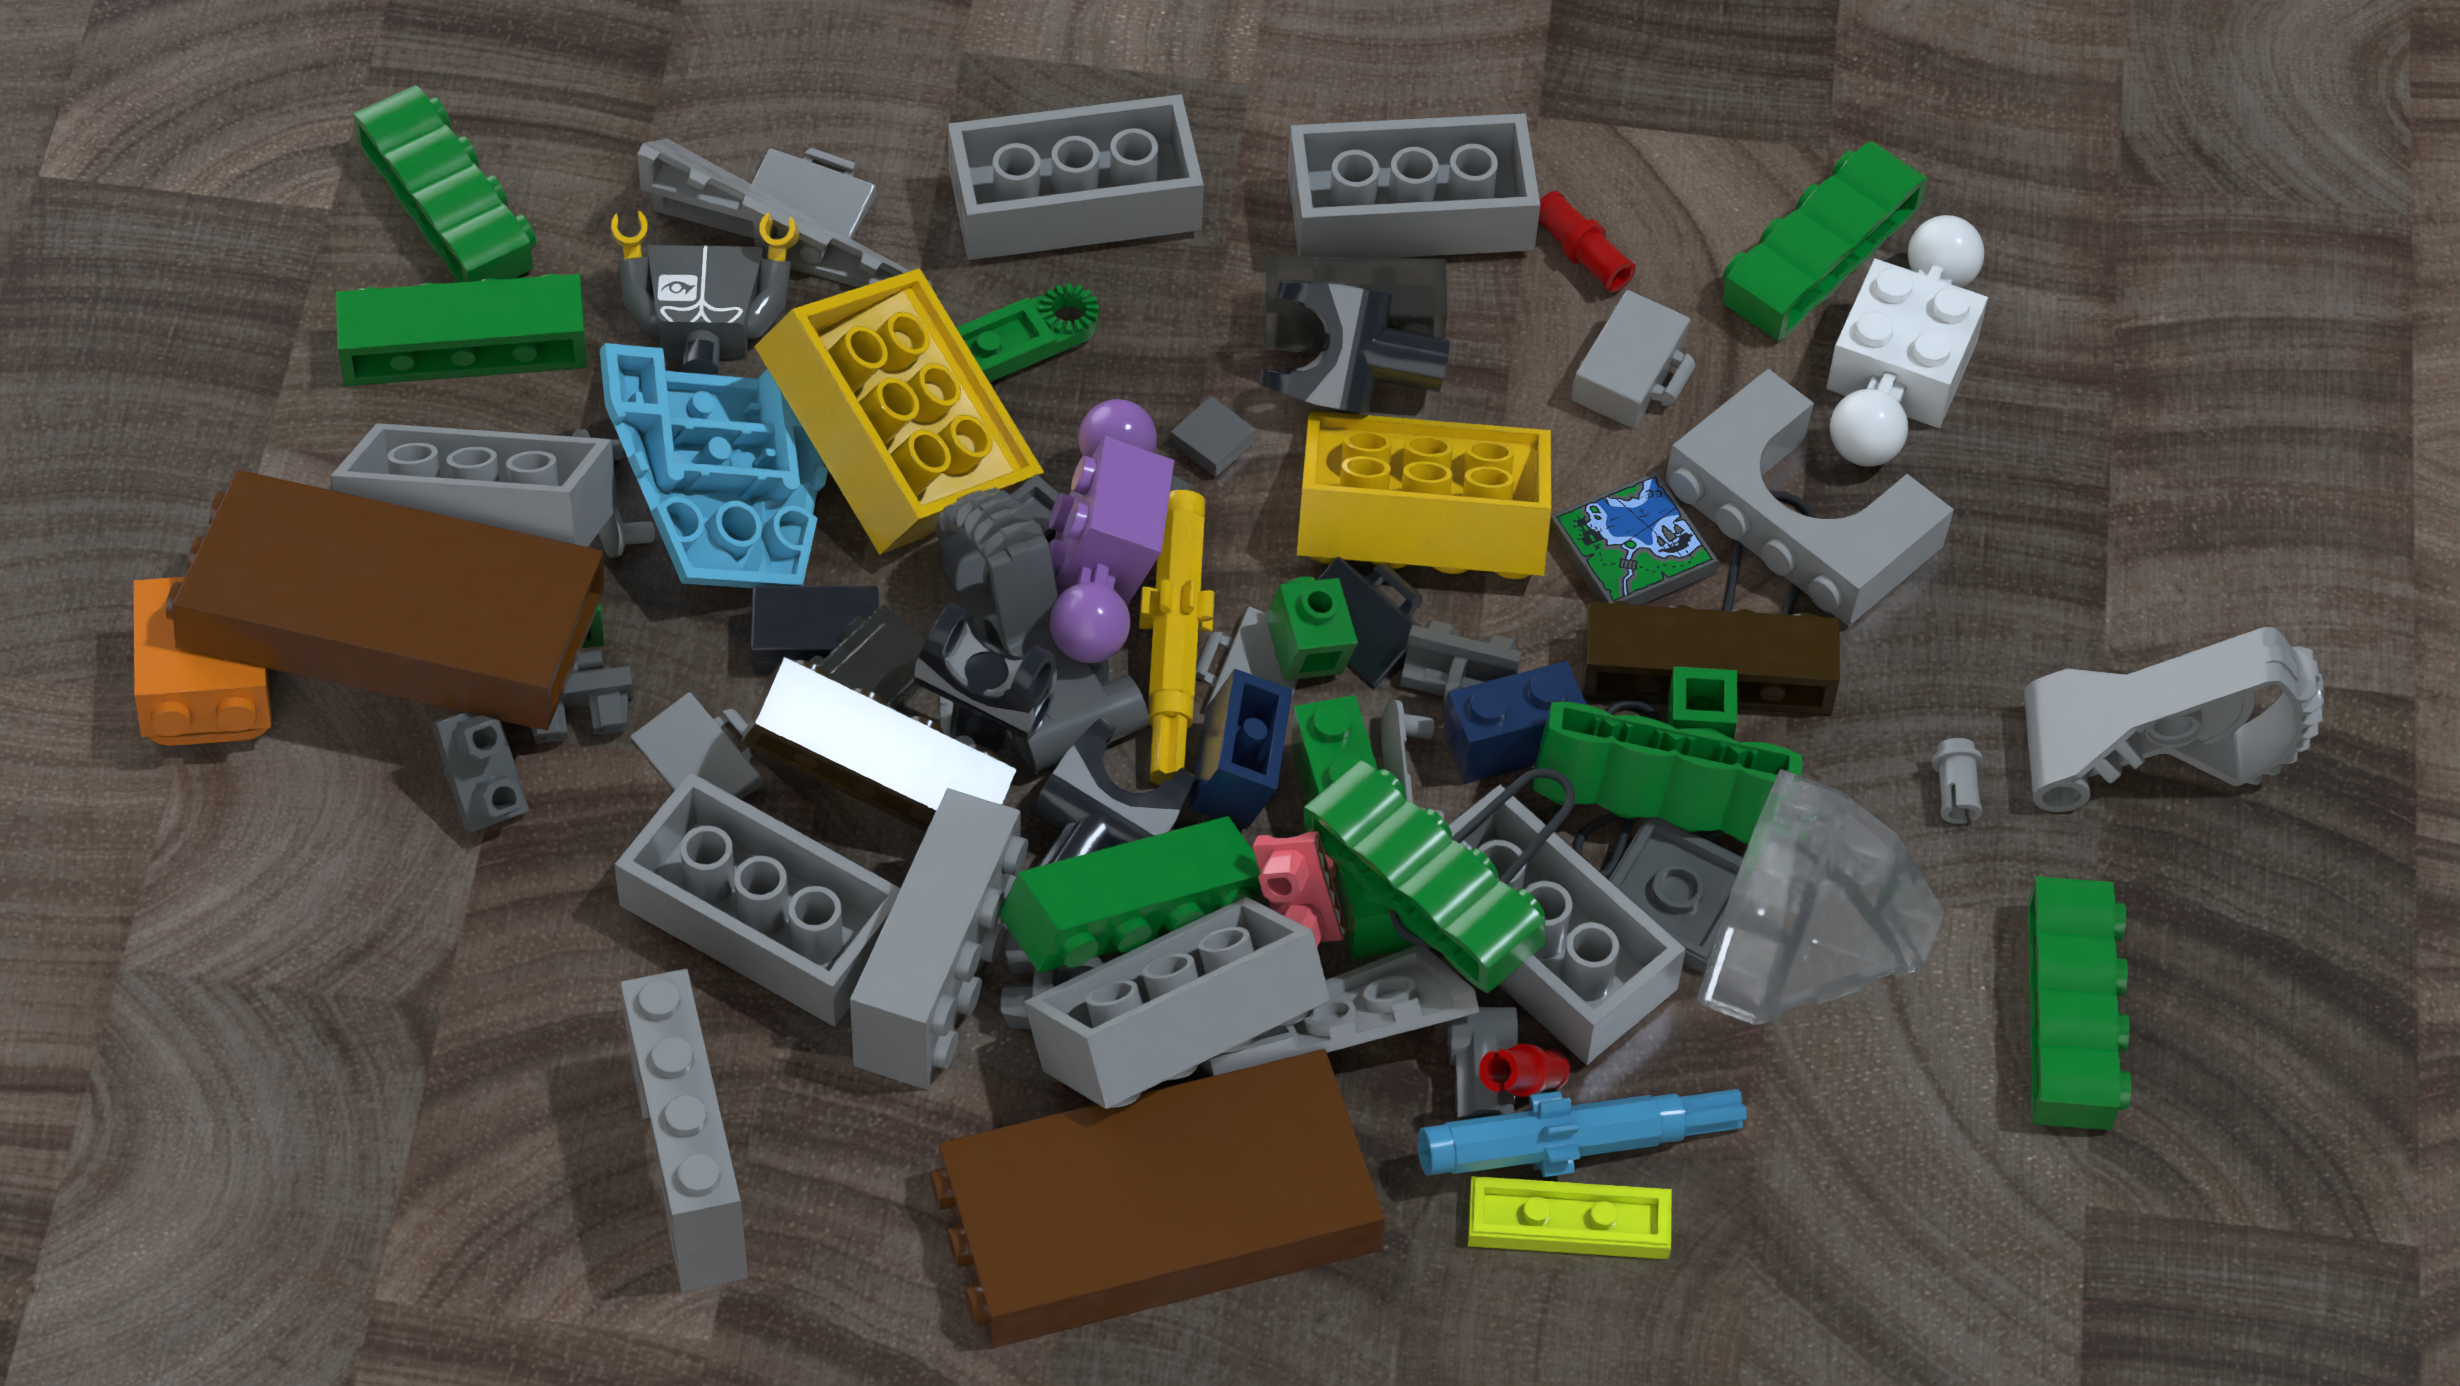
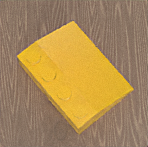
[754,268,1044,555]
[1297,410,1551,579]

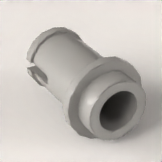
[1931,738,1983,824]

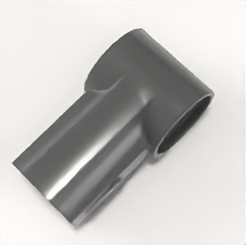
[1447,1007,1518,1121]

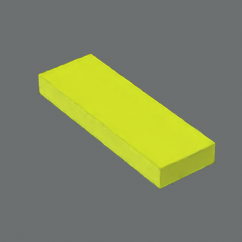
[1468,1176,1672,1260]

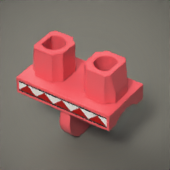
[1252,831,1347,947]

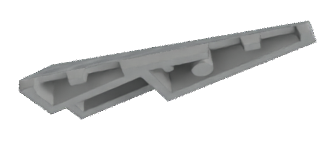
[637,138,932,288]

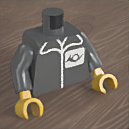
[611,211,800,375]

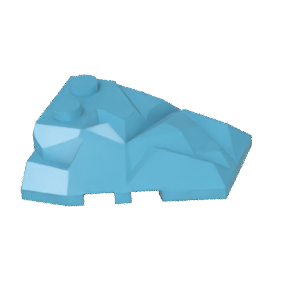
[600,343,828,588]

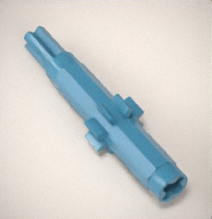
[1417,1089,1747,1178]

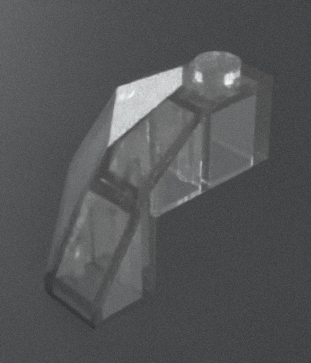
[1696,769,1945,1026]

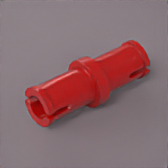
[1538,191,1636,293]
[1479,1044,1570,1097]

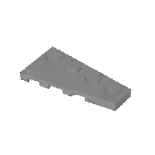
[1198,945,1480,1077]

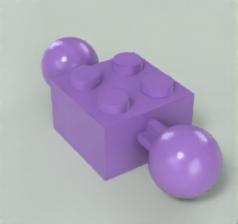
[1049,399,1174,663]

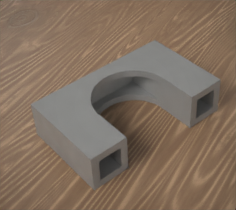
[1664,369,1954,627]
[621,969,748,1292]

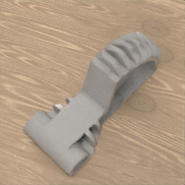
[2024,627,2324,812]

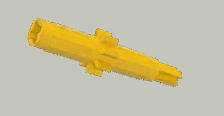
[1139,490,1215,785]

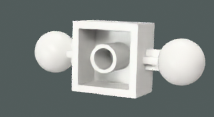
[1826,215,1988,467]

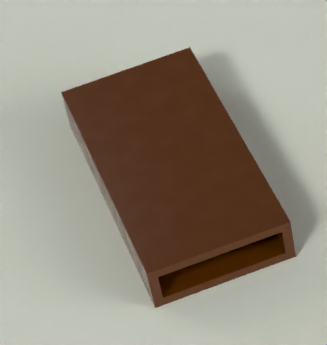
[166,469,604,731]
[930,1049,1385,1349]

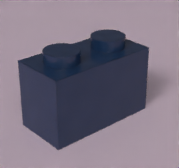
[1443,661,1587,784]
[1189,668,1293,830]

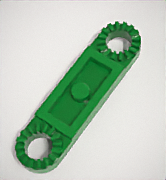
[956,283,1099,382]

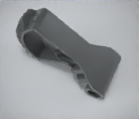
[936,487,1149,775]

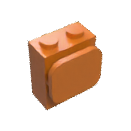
[134,577,273,746]

